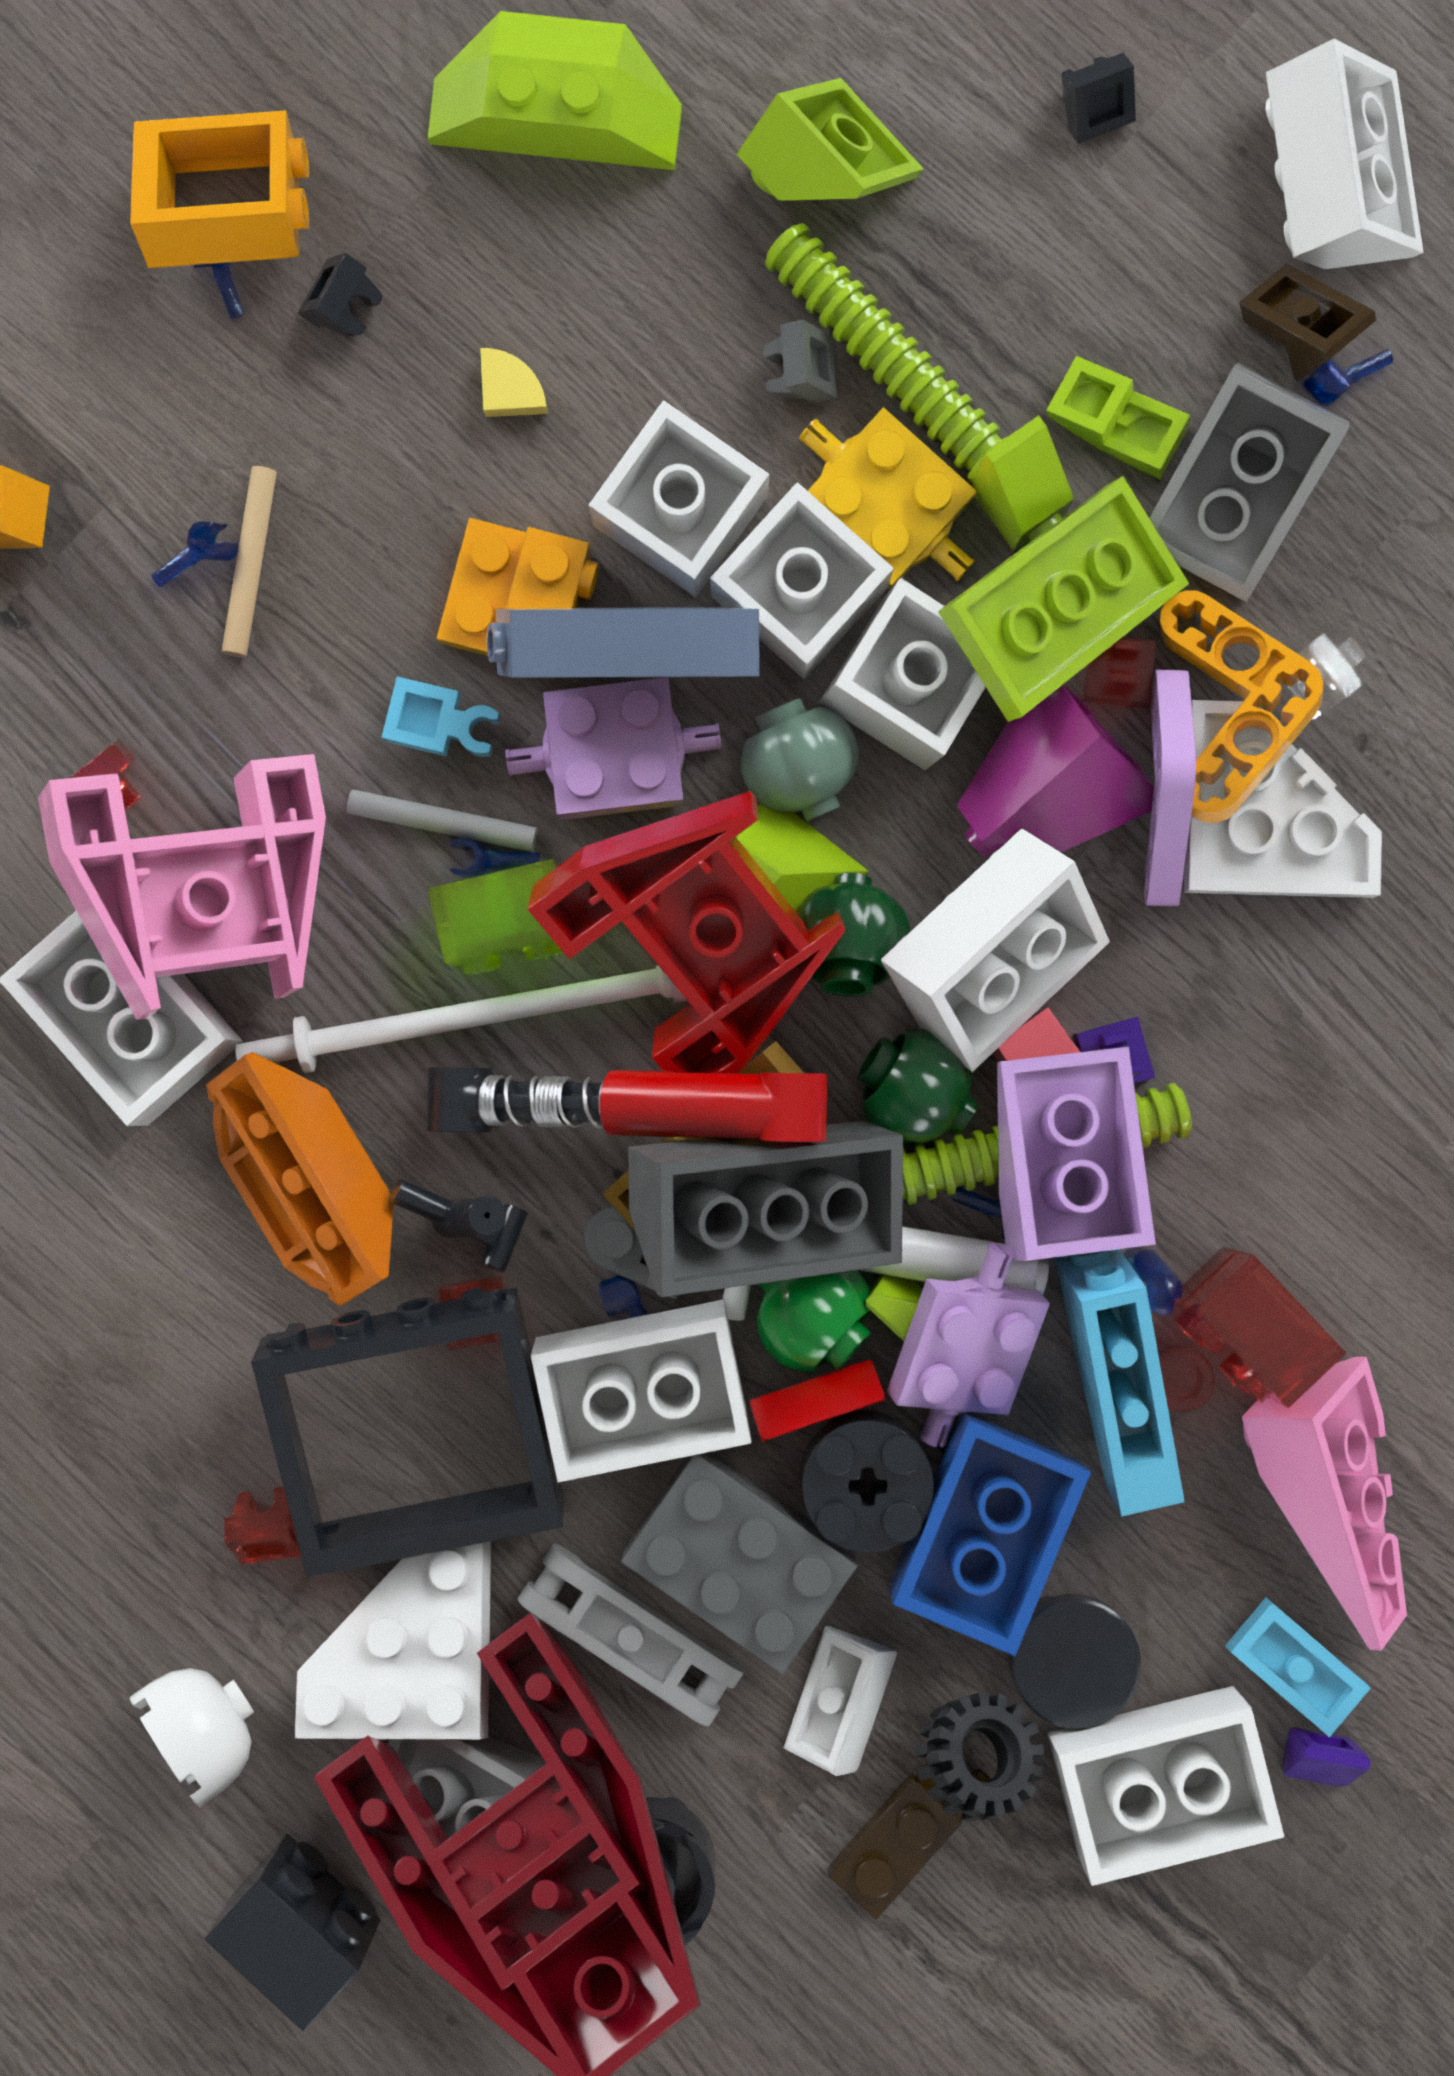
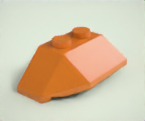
[206,1052,394,1306]

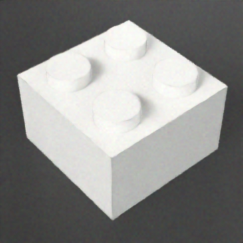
[589,400,769,598]
[710,482,894,680]
[819,577,986,770]

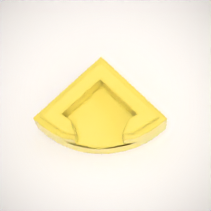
[480,348,548,417]

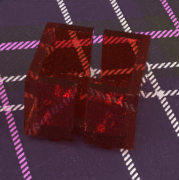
[1168,1247,1346,1408]

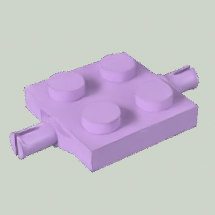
[505,677,722,821]
[887,1242,1050,1447]

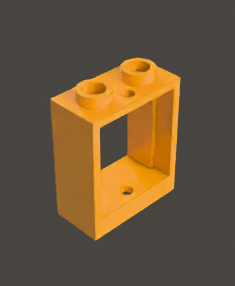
[130,110,310,268]

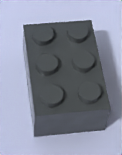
[621,1451,857,1675]

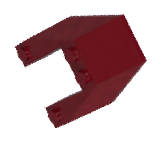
[313,1613,701,2076]

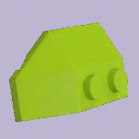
[427,11,682,170]

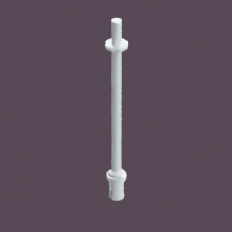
[235,965,687,1073]

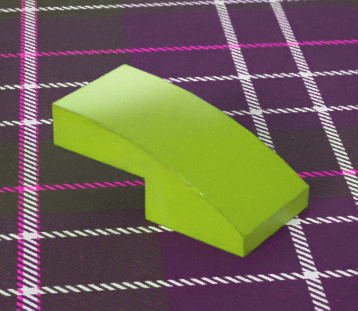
[1046,356,1190,480]

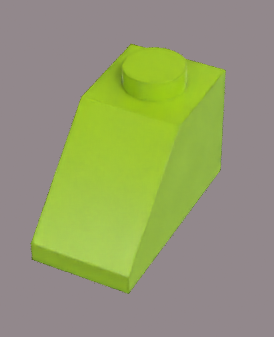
[972,415,1074,552]

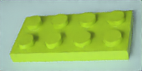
[938,476,1189,722]

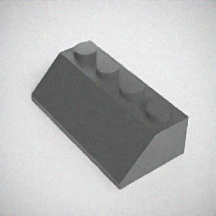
[628,1121,903,1297]

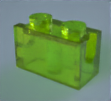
[427,859,563,976]

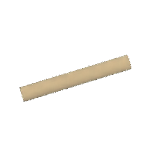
[221,466,277,658]

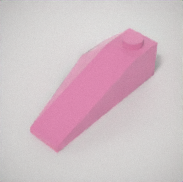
[1242,1357,1407,1651]

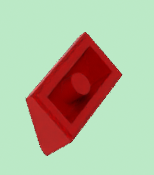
[749,1360,886,1442]

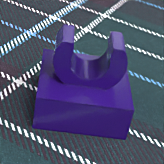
[1073,1017,1155,1084]

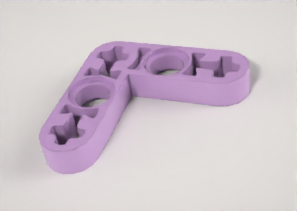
[1144,670,1196,906]

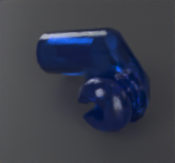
[1123,1247,1183,1316]

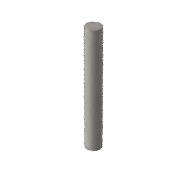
[347,789,538,852]

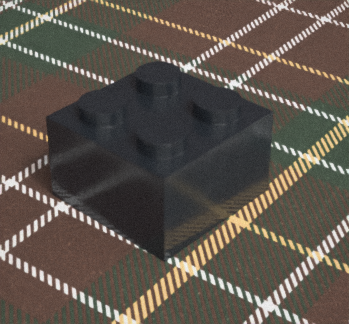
[204,1833,381,2032]

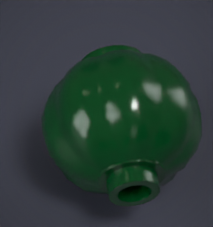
[796,873,911,997]
[857,1028,978,1146]

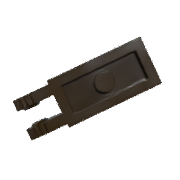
[827,1761,992,1920]

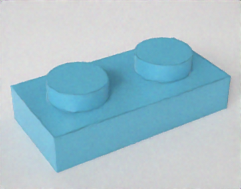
[1225,1597,1371,1737]

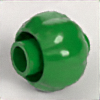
[757,1270,872,1372]

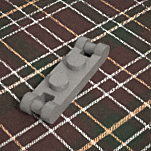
[517,1543,745,1727]

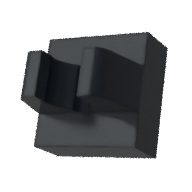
[1061,53,1136,144]
[297,253,382,336]

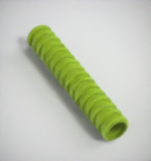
[765,223,1007,483]
[903,1083,1192,1205]

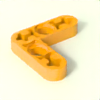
[1160,590,1323,823]

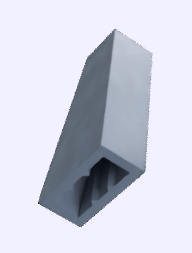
[486,607,759,678]

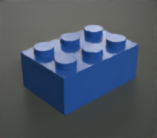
[888,1412,1091,1656]

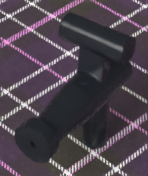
[390,1179,528,1272]

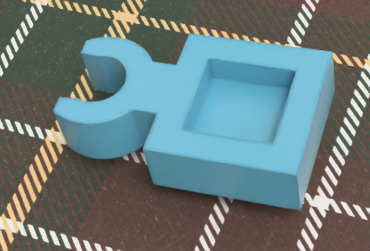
[381,676,502,757]

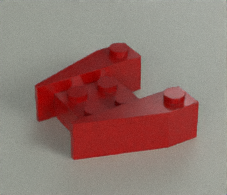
[527,791,845,1073]

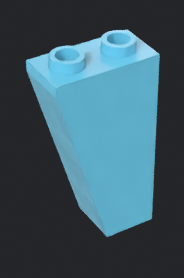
[1053,1249,1185,1517]

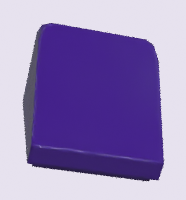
[1282,1727,1371,1786]

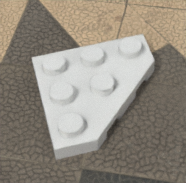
[1184,700,1382,898]
[295,1541,491,1740]

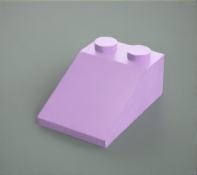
[997,1047,1156,1261]

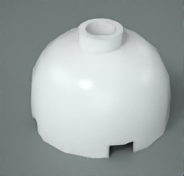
[130,1668,254,1807]

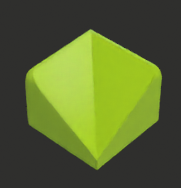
[865,1274,923,1341]

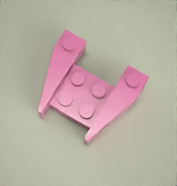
[38,754,326,1020]

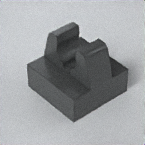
[763,319,837,404]

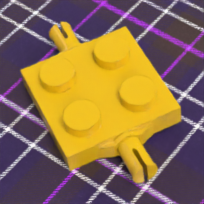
[799,407,977,589]

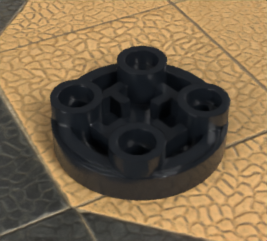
[1009,1594,1141,1729]

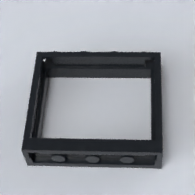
[251,1286,565,1578]

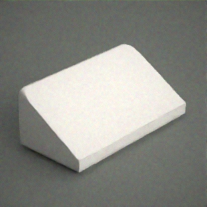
[783,1626,897,1776]

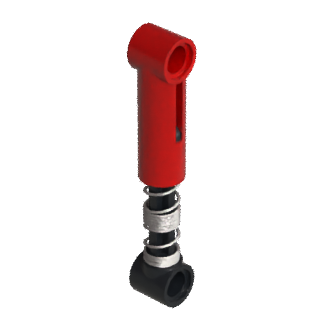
[427,1067,828,1142]

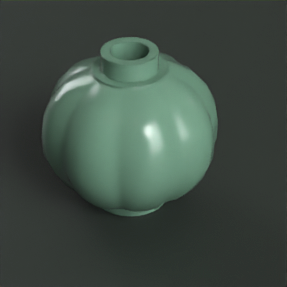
[740,698,859,821]

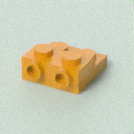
[436,517,600,656]

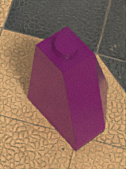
[957,683,1155,860]

